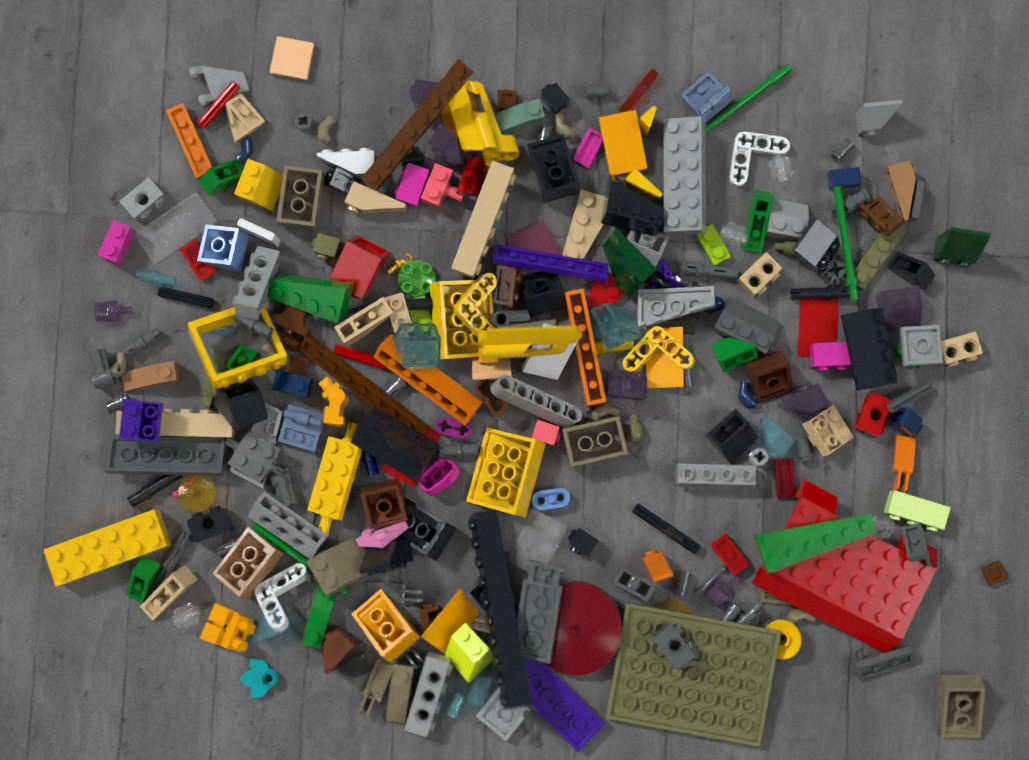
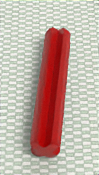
[198,81,240,128]
[334,344,387,370]

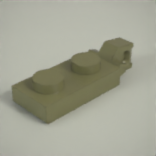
[201,353,231,408]

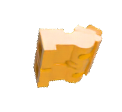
[319,376,349,428]
[200,601,256,653]

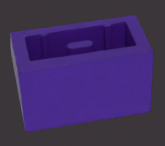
[119,399,163,442]

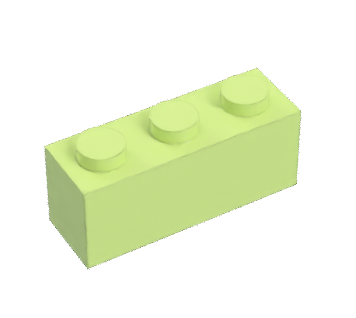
[884,490,951,532]

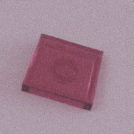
[510,221,561,272]

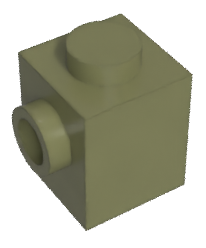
[311,233,342,260]

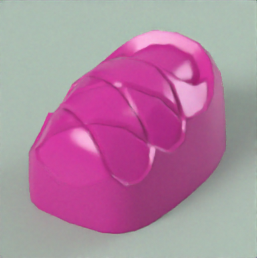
[418,458,460,496]

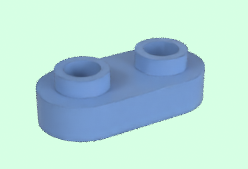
[532,488,570,510]

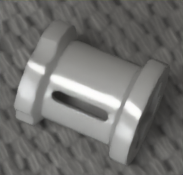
[748,448,769,466]

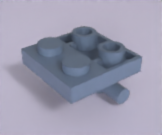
[680,71,734,124]
[278,405,324,452]

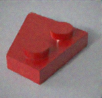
[457,157,486,198]
[586,272,624,318]

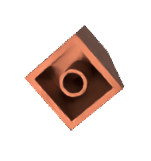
[745,350,794,403]
[360,478,408,529]
[323,626,358,675]

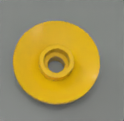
[766,620,802,659]

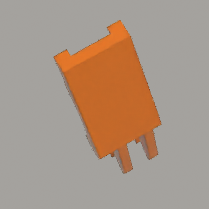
[892,435,916,493]

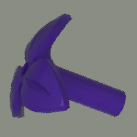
[650,259,683,289]

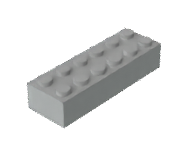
[664,116,706,236]

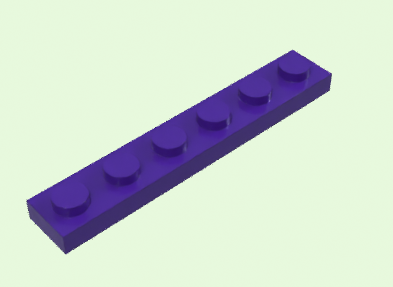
[492,244,609,283]

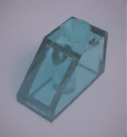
[760,416,796,459]
[252,606,293,643]

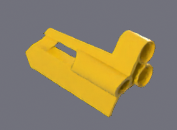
[442,76,520,166]
[478,326,583,363]

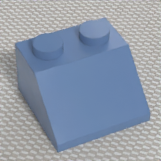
[197,225,250,271]

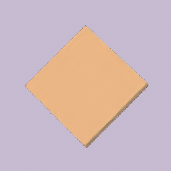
[270,36,315,81]
[472,357,511,380]

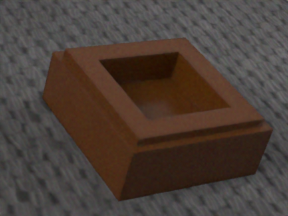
[497,90,517,110]
[286,354,311,377]
[980,560,1008,586]

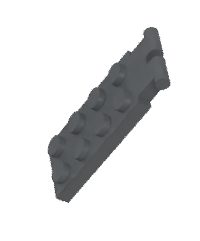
[517,559,566,663]

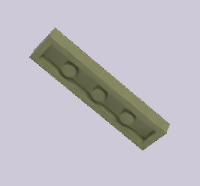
[854,225,907,291]

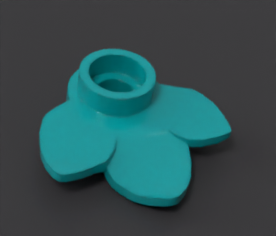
[240,658,279,698]

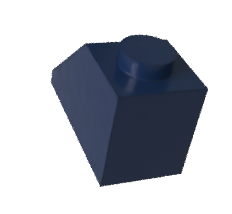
[272,371,314,399]
[889,407,923,437]

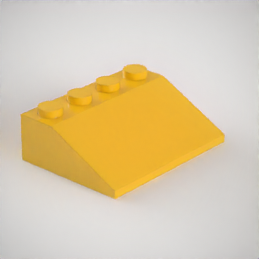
[430,279,493,360]
[466,428,546,518]

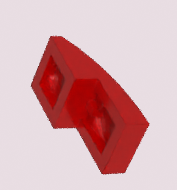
[179,239,217,282]

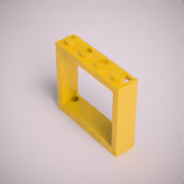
[188,306,287,390]

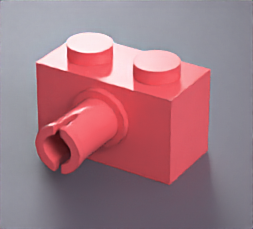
[421,163,465,209]

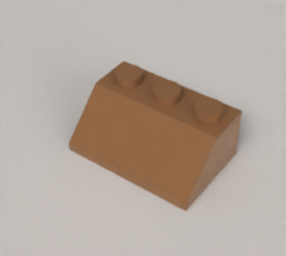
[212,527,284,600]

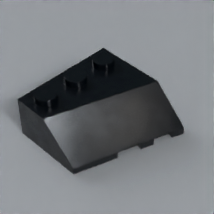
[601,174,664,237]

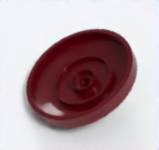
[544,581,622,675]

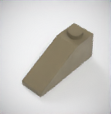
[386,662,415,724]

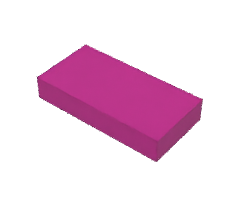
[572,127,603,170]

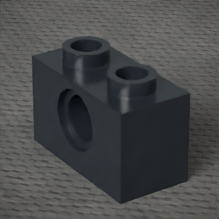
[186,506,234,543]

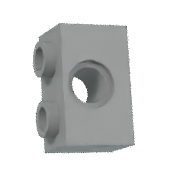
[119,177,167,222]

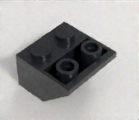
[214,378,268,431]
[705,409,759,464]
[359,538,414,576]

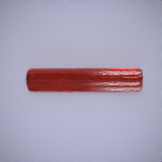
[618,69,659,113]

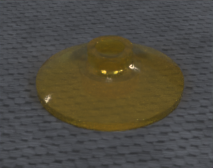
[177,475,216,513]

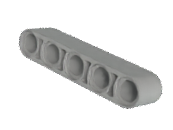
[491,375,582,428]

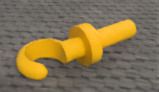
[387,254,413,274]

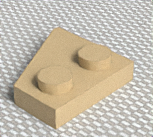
[226,93,265,143]

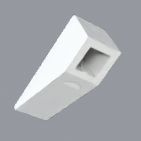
[317,148,376,178]

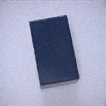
[828,167,862,190]

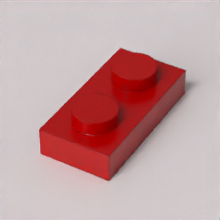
[710,533,749,576]

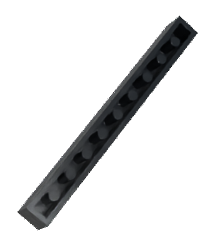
[468,510,532,711]

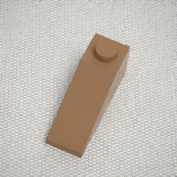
[885,160,917,224]
[121,361,181,392]

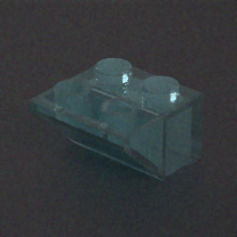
[590,303,642,350]
[393,323,441,368]

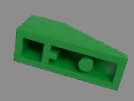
[743,189,774,253]
[302,586,337,649]

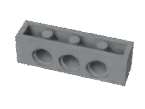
[232,246,280,320]
[675,464,756,486]
[248,492,328,559]
[404,652,453,737]

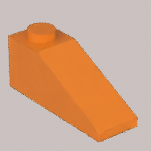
[642,549,673,582]

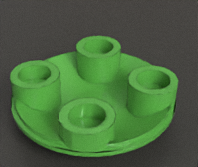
[398,260,436,297]

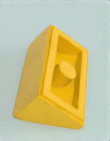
[639,106,657,137]

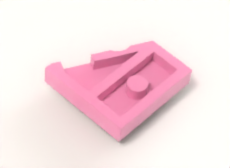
[356,521,408,548]

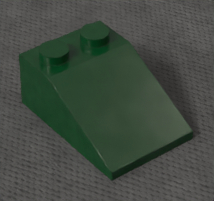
[933,227,991,268]
[602,228,657,297]

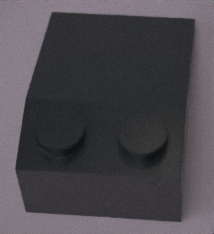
[527,134,580,203]
[397,497,456,562]

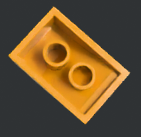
[352,589,420,663]

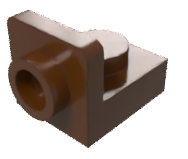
[419,603,440,633]

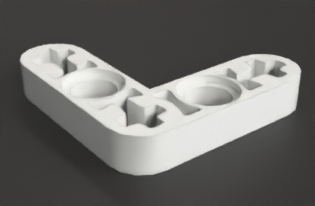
[729,132,790,187]
[254,563,309,632]

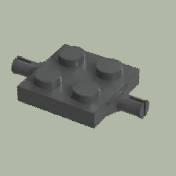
[225,431,285,484]

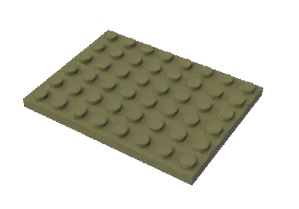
[605,602,781,747]

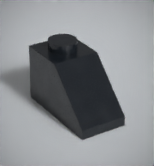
[887,252,936,290]

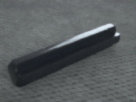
[157,286,214,308]

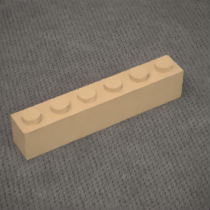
[451,161,516,279]
[115,409,235,438]

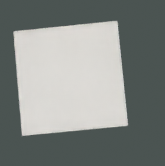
[237,218,280,247]

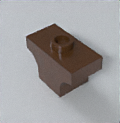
[271,305,311,337]

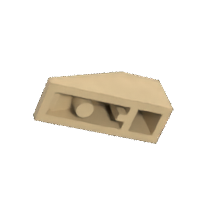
[344,182,407,214]
[334,297,394,346]
[140,565,198,621]

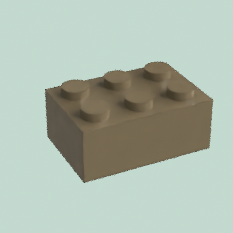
[276,165,325,231]
[562,416,628,468]

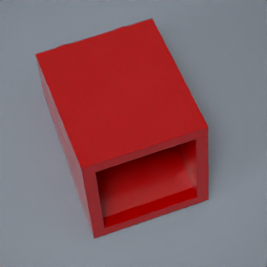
[329,235,391,299]

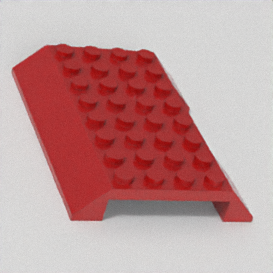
[751,479,937,653]

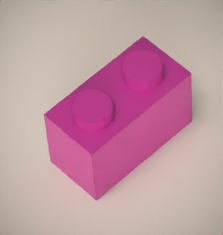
[394,163,430,209]
[98,220,136,266]
[810,342,851,371]

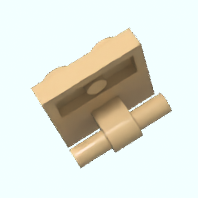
[802,405,854,457]

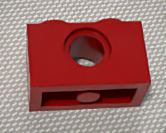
[853,392,892,437]

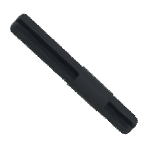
[632,504,700,554]

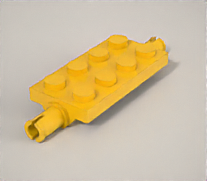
[307,422,362,536]

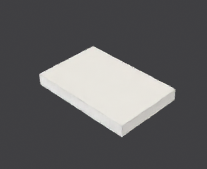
[522,323,578,380]

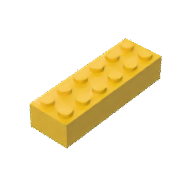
[44,509,172,586]

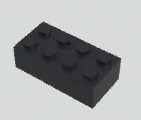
[350,406,440,482]

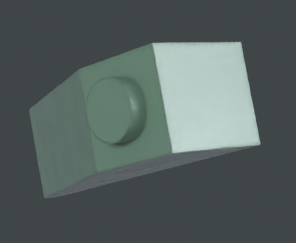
[494,98,545,134]

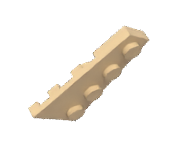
[562,190,605,259]

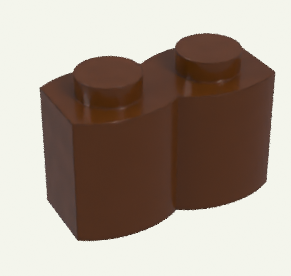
[474,379,508,418]

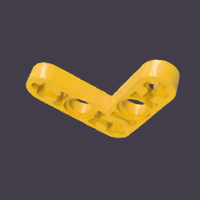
[454,273,497,338]
[622,326,695,373]

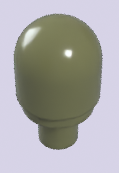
[775,239,798,255]
[627,415,643,442]

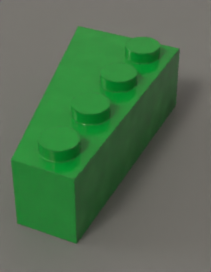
[268,274,354,323]

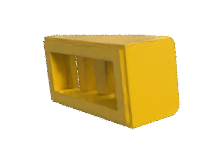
[624,169,663,201]

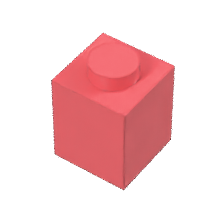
[532,420,562,446]

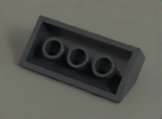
[840,308,898,391]

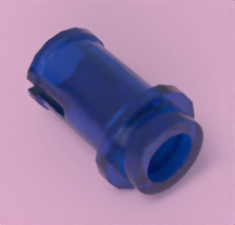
[362,453,380,476]

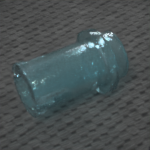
[446,692,466,719]

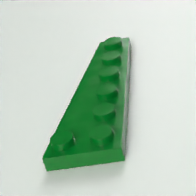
[754,513,877,573]

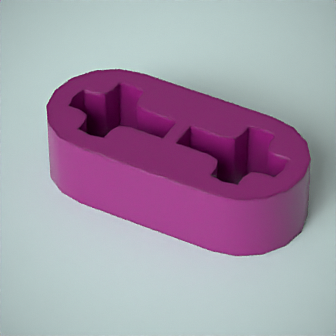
[436,417,471,439]

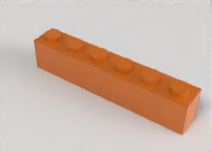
[564,289,606,407]
[373,334,483,426]

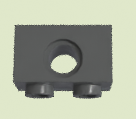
[612,565,656,602]
[652,621,695,670]

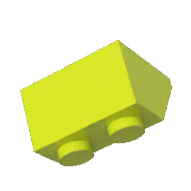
[445,623,493,683]

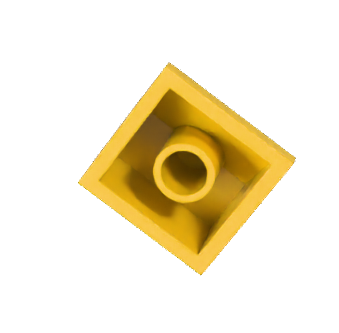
[234,159,283,211]

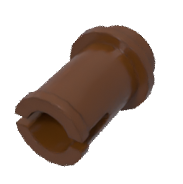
[278,331,302,352]

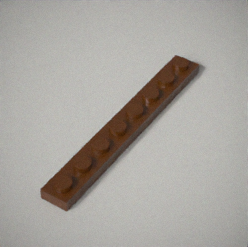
[361,59,474,191]
[298,334,430,435]

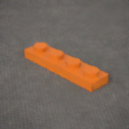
[166,103,212,180]

